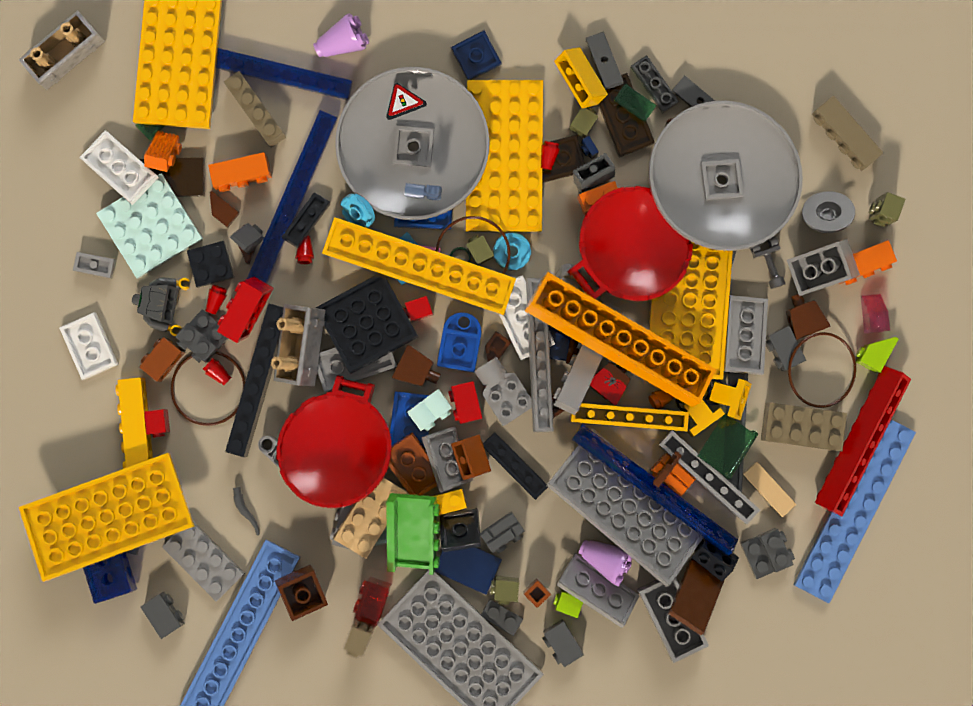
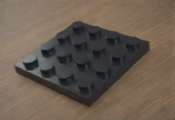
[316,273,418,374]

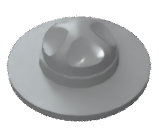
[802,191,855,233]

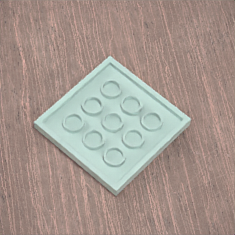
[96,173,203,279]

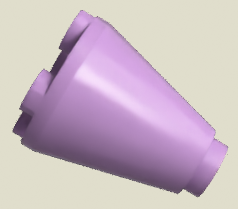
[313,13,369,57]
[579,539,633,587]

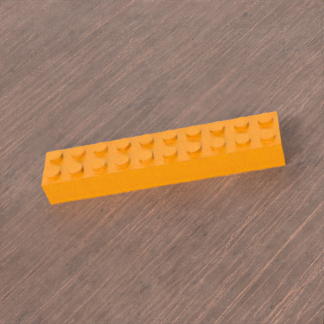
[524,272,716,407]

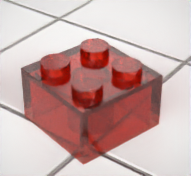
[353,577,392,626]

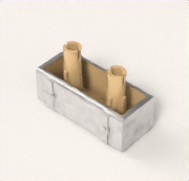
[19,10,105,90]
[271,304,325,386]

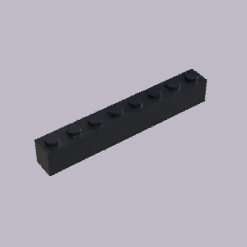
[225,303,284,457]

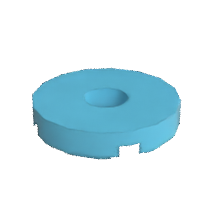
[341,193,375,228]
[494,232,531,270]

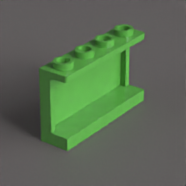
[386,493,440,575]

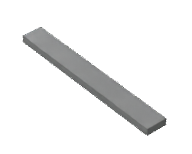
[526,278,554,432]

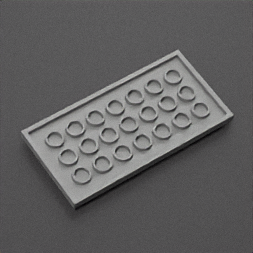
[546,428,711,587]
[378,570,544,706]

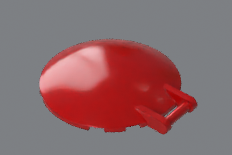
[567,186,693,301]
[277,375,392,508]

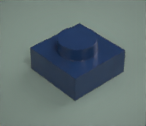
[581,136,599,159]

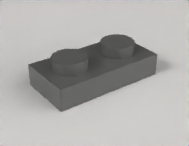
[481,599,523,636]

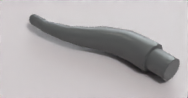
[233,487,260,536]

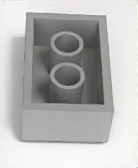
[787,239,860,296]

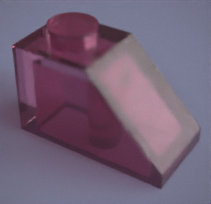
[861,294,890,334]

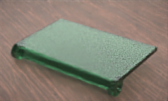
[697,413,758,479]

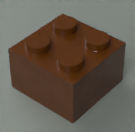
[274,565,328,621]

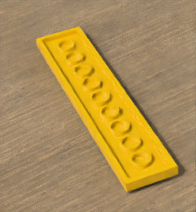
[322,217,516,315]

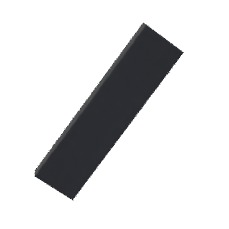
[483,432,548,500]

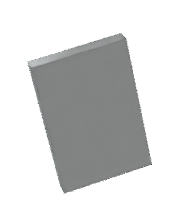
[421,426,474,493]

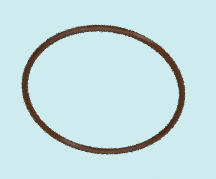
[435,216,511,274]
[788,332,856,408]
[171,352,245,426]

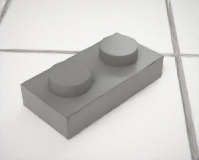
[73,252,116,279]

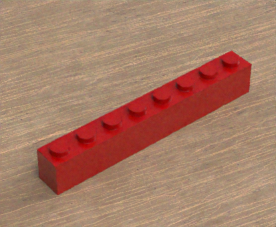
[815,366,911,517]

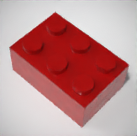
[217,277,274,343]

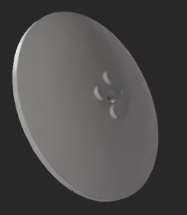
[335,67,489,220]
[649,101,803,251]

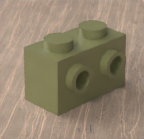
[869,192,906,227]
[491,576,519,604]

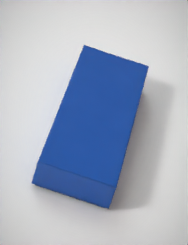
[394,210,452,230]

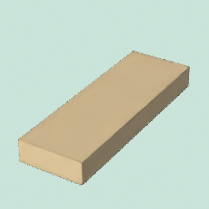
[743,462,796,518]

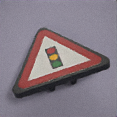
[386,83,427,120]

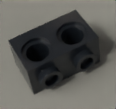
[691,534,739,581]

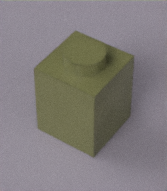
[569,107,598,138]
[466,235,494,266]

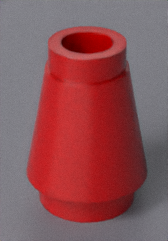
[541,141,560,170]
[295,236,314,265]
[205,285,227,315]
[203,358,232,386]

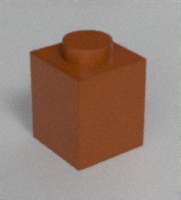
[523,578,551,608]

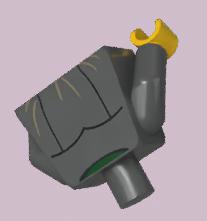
[132,277,190,336]

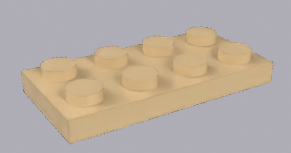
[333,478,407,559]

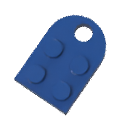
[437,312,481,373]

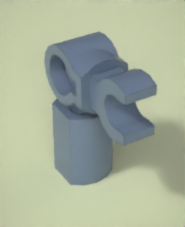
[404,183,442,200]

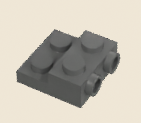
[175,309,229,363]
[740,528,795,579]

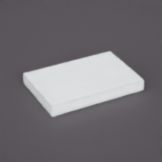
[59,312,119,380]

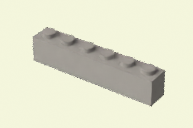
[553,300,624,415]
[658,430,760,524]

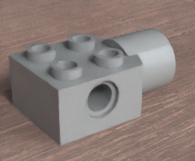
[474,357,532,426]

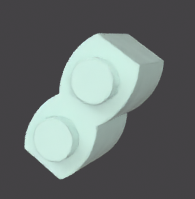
[407,389,453,431]

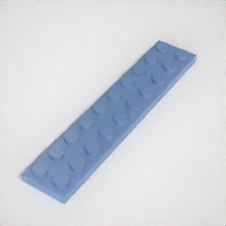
[793,419,916,604]
[180,539,300,706]

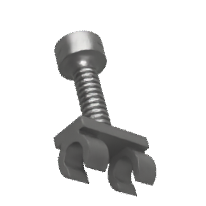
[750,235,786,289]

